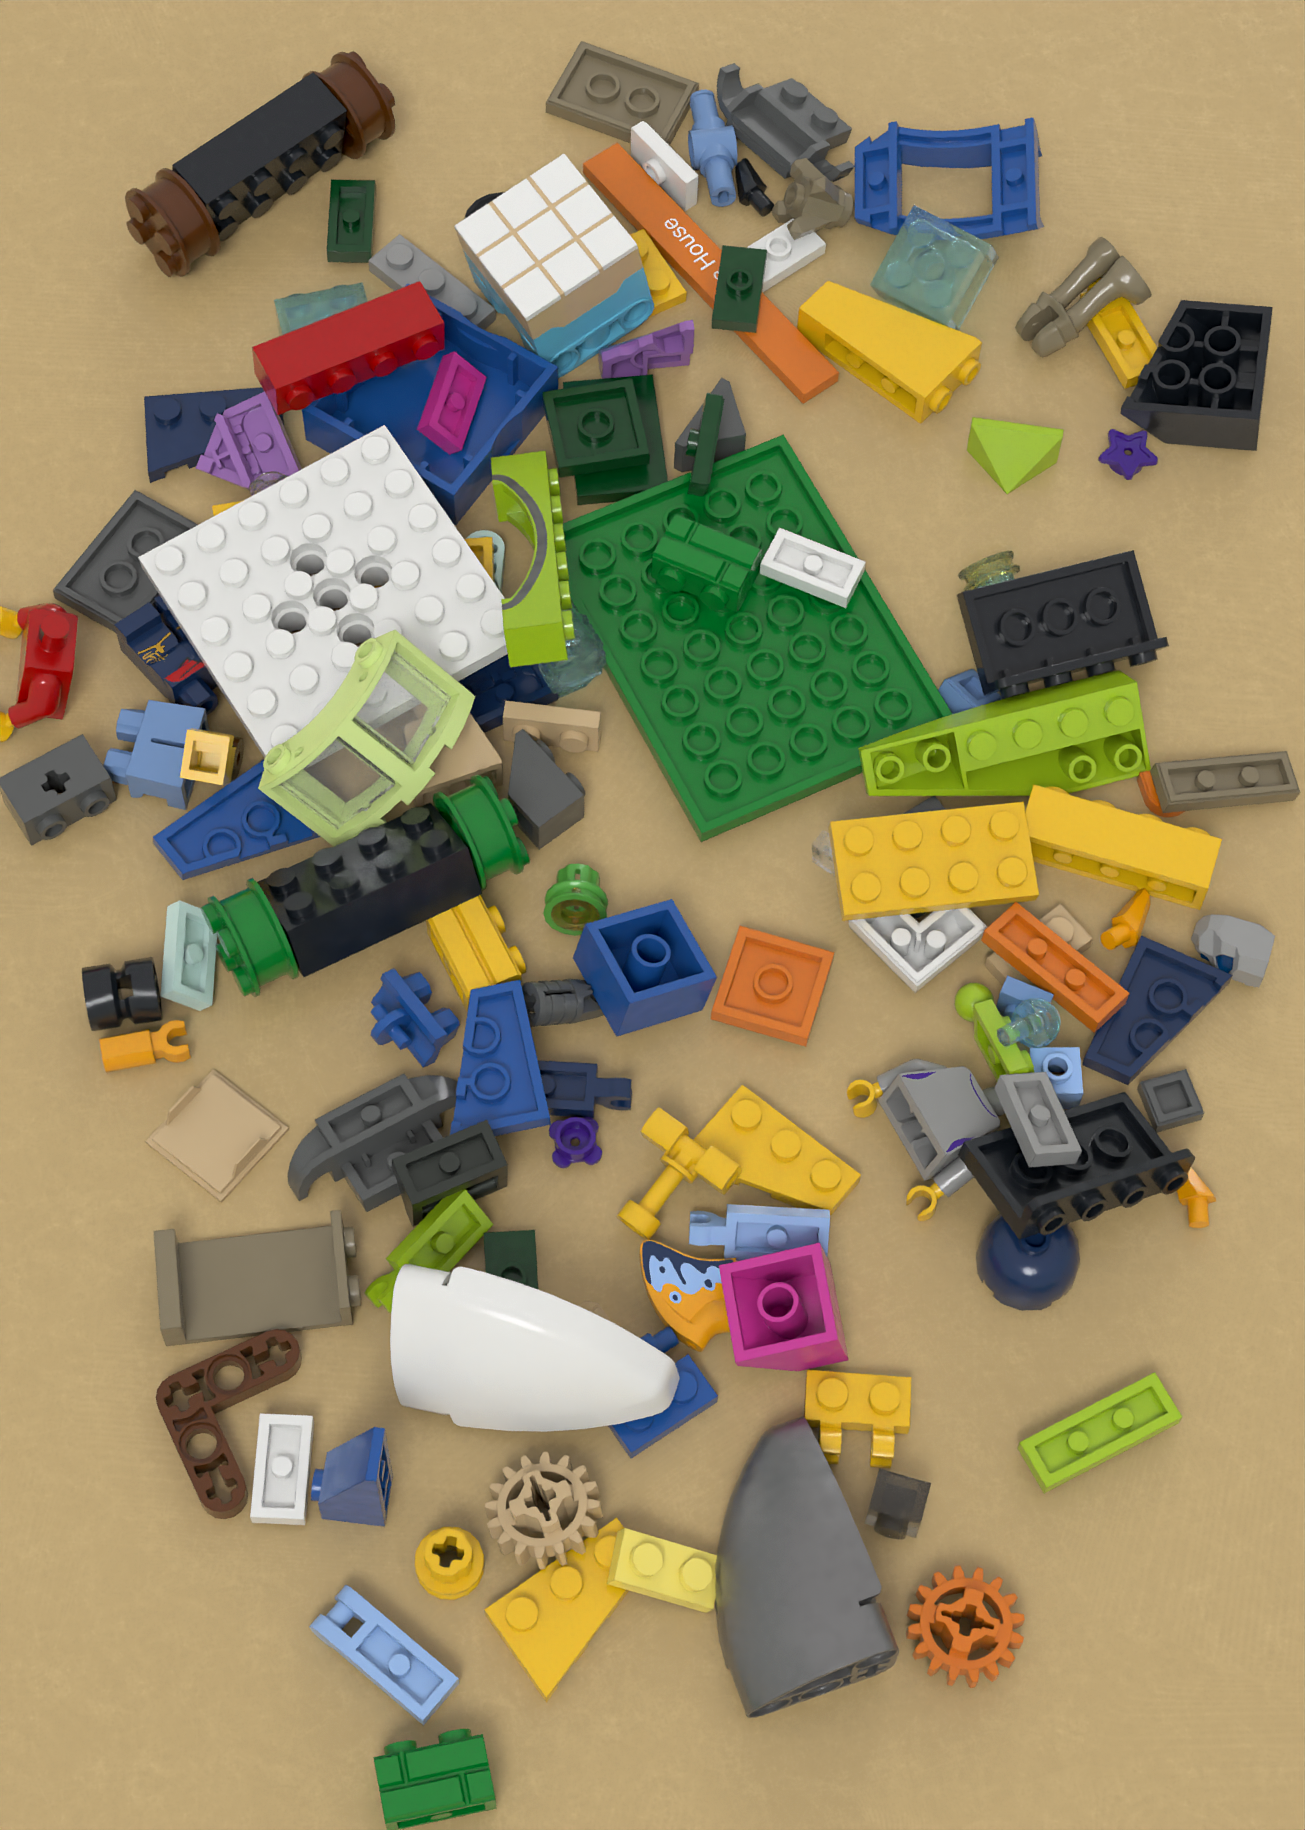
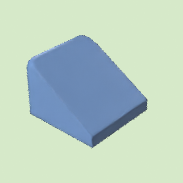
[938,669,1002,714]

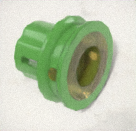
[543,863,608,936]

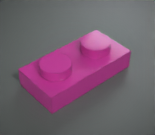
[417,351,487,455]

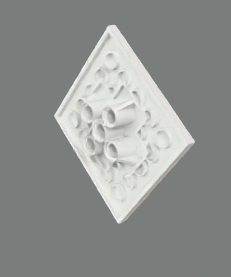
[138,425,508,765]

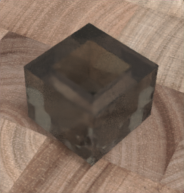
[865,1469,931,1540]

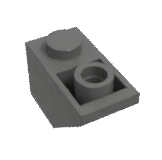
[508,729,585,850]

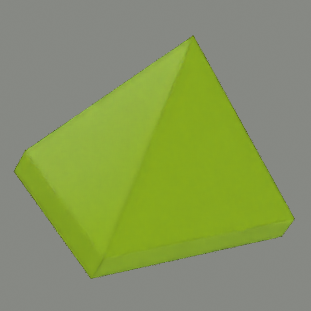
[967,417,1064,494]

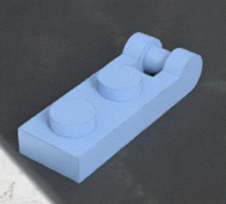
[309,1585,459,1726]

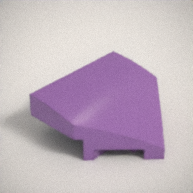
[196,391,302,493]

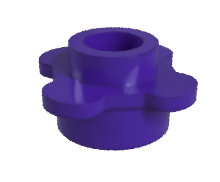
[549,1117,602,1168]

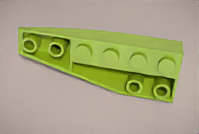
[858,670,1151,796]

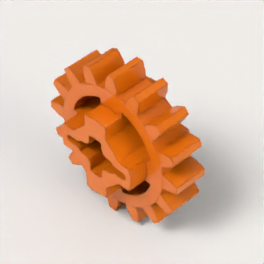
[906,1565,1025,1688]

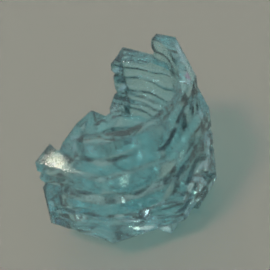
[538,603,606,698]

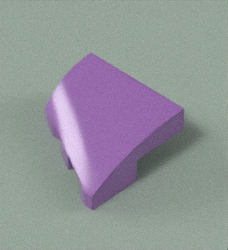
[598,320,694,379]

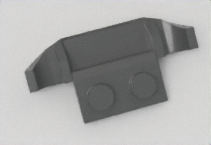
[717,63,855,182]
[287,1074,457,1212]

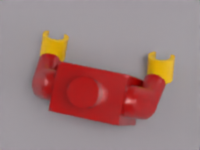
[0,603,78,742]

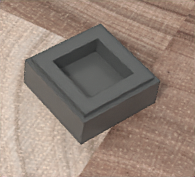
[1137,1069,1204,1133]

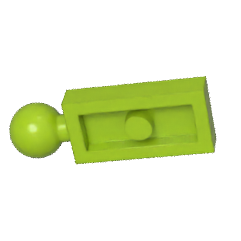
[954,983,1035,1081]

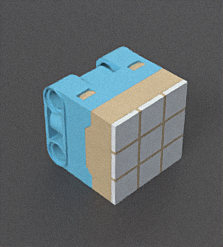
[454,154,654,378]

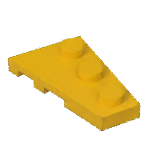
[694,1085,861,1216]
[484,1518,629,1703]

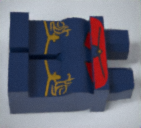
[114,595,218,715]

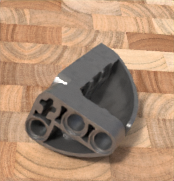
[715,1416,899,1718]

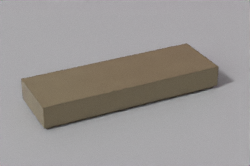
[1150,751,1300,813]

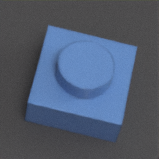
[996,975,1054,1031]

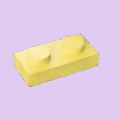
[607,1528,717,1613]

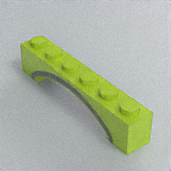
[491,451,575,667]

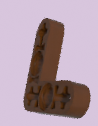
[156,1329,302,1519]

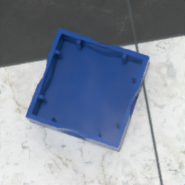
[302,283,558,525]

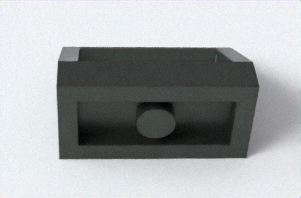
[392,1120,508,1226]

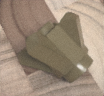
[772,158,853,240]

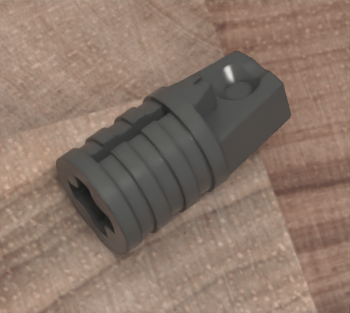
[522,979,605,1027]

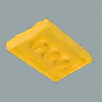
[828,802,1039,921]

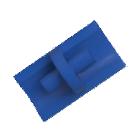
[370,968,460,1068]

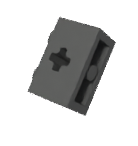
[0,734,117,846]

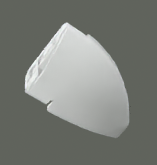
[390,1264,680,1432]

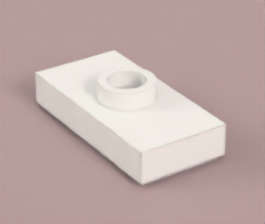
[631,121,698,211]
[747,219,826,293]

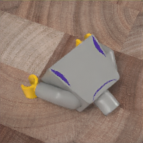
[847,1059,1005,1221]

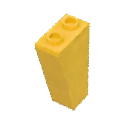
[797,281,982,424]

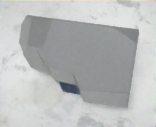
[1191,914,1275,988]

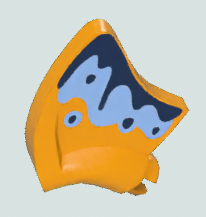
[639,1240,736,1352]

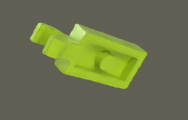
[364,1189,494,1313]

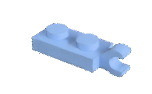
[689,1204,830,1260]

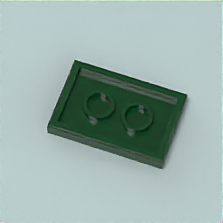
[563,374,668,505]

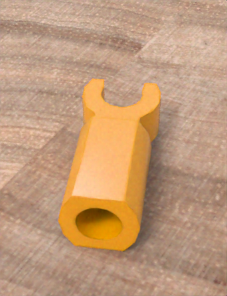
[99,1020,191,1073]

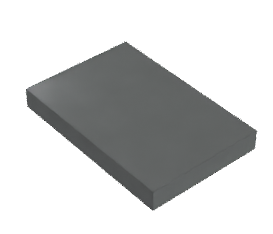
[53,490,198,633]

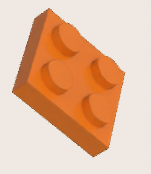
[711,926,835,1047]

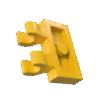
[804,1370,911,1468]

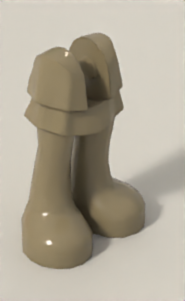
[1015,237,1152,358]

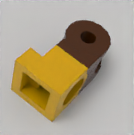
[180,728,244,785]

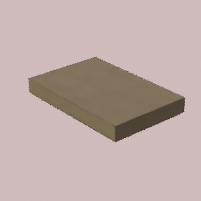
[546,41,699,146]

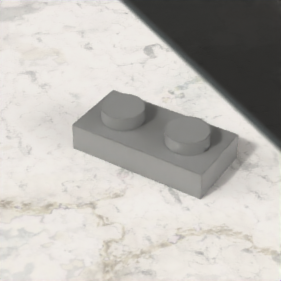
[994,1072,1082,1167]

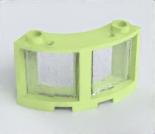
[258,630,475,846]

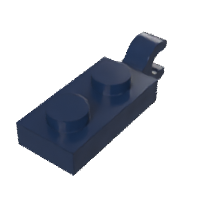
[538,1060,632,1118]

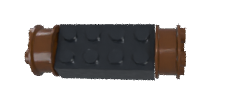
[125,51,395,277]

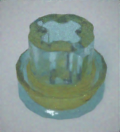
[958,551,1021,591]

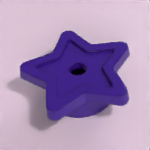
[1098,429,1158,480]

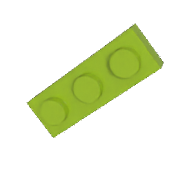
[1017,1372,1182,1494]

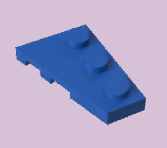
[153,759,321,880]
[450,980,551,1136]

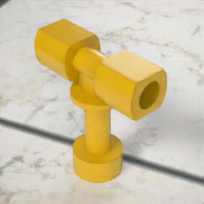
[617,1107,742,1240]

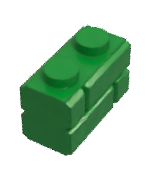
[651,514,762,612]
[373,1729,497,1830]

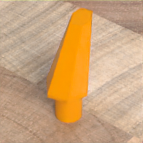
[1100,888,1151,950]
[1177,1167,1216,1228]

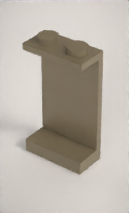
[153,1210,361,1346]

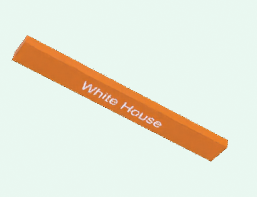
[583,142,839,404]

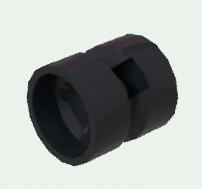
[82,957,163,1031]

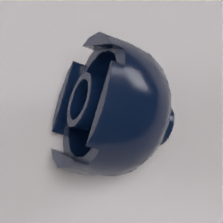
[976,1213,1080,1311]

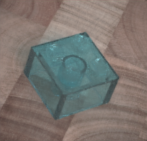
[870,205,999,330]

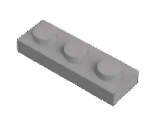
[368,234,496,330]

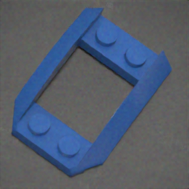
[855,117,1044,241]

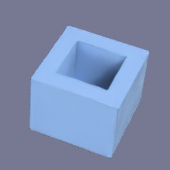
[1028,1047,1083,1109]

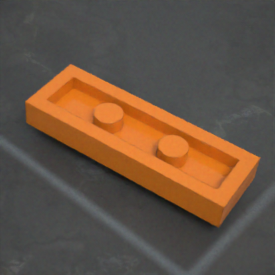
[981,902,1130,1033]

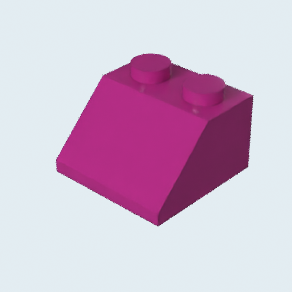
[719,1243,849,1371]

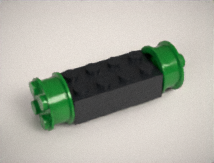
[201,774,530,997]

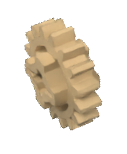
[484,1452,603,1569]

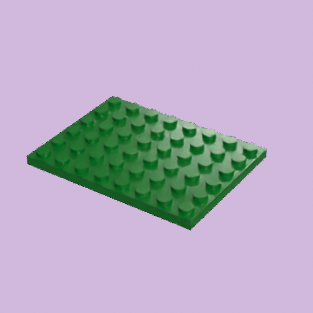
[563,434,952,842]

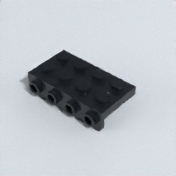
[957,550,1169,700]
[958,1092,1195,1240]

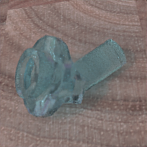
[997,998,1061,1048]

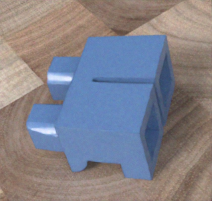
[103,700,210,810]

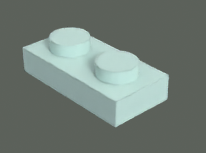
[160,900,217,1011]

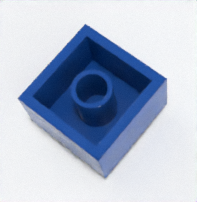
[573,899,717,1037]

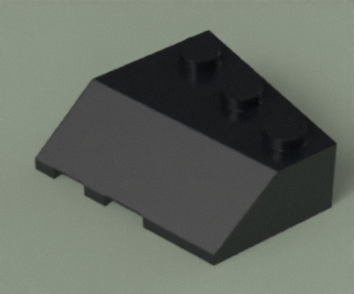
[1120,300,1273,451]

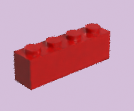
[252,281,444,415]

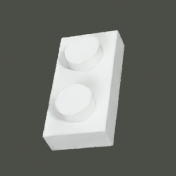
[760,528,866,608]
[250,1413,314,1525]

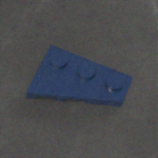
[144,387,285,483]
[1082,936,1233,1085]

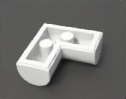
[849,908,987,993]

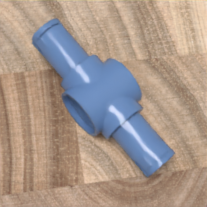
[688,90,737,207]

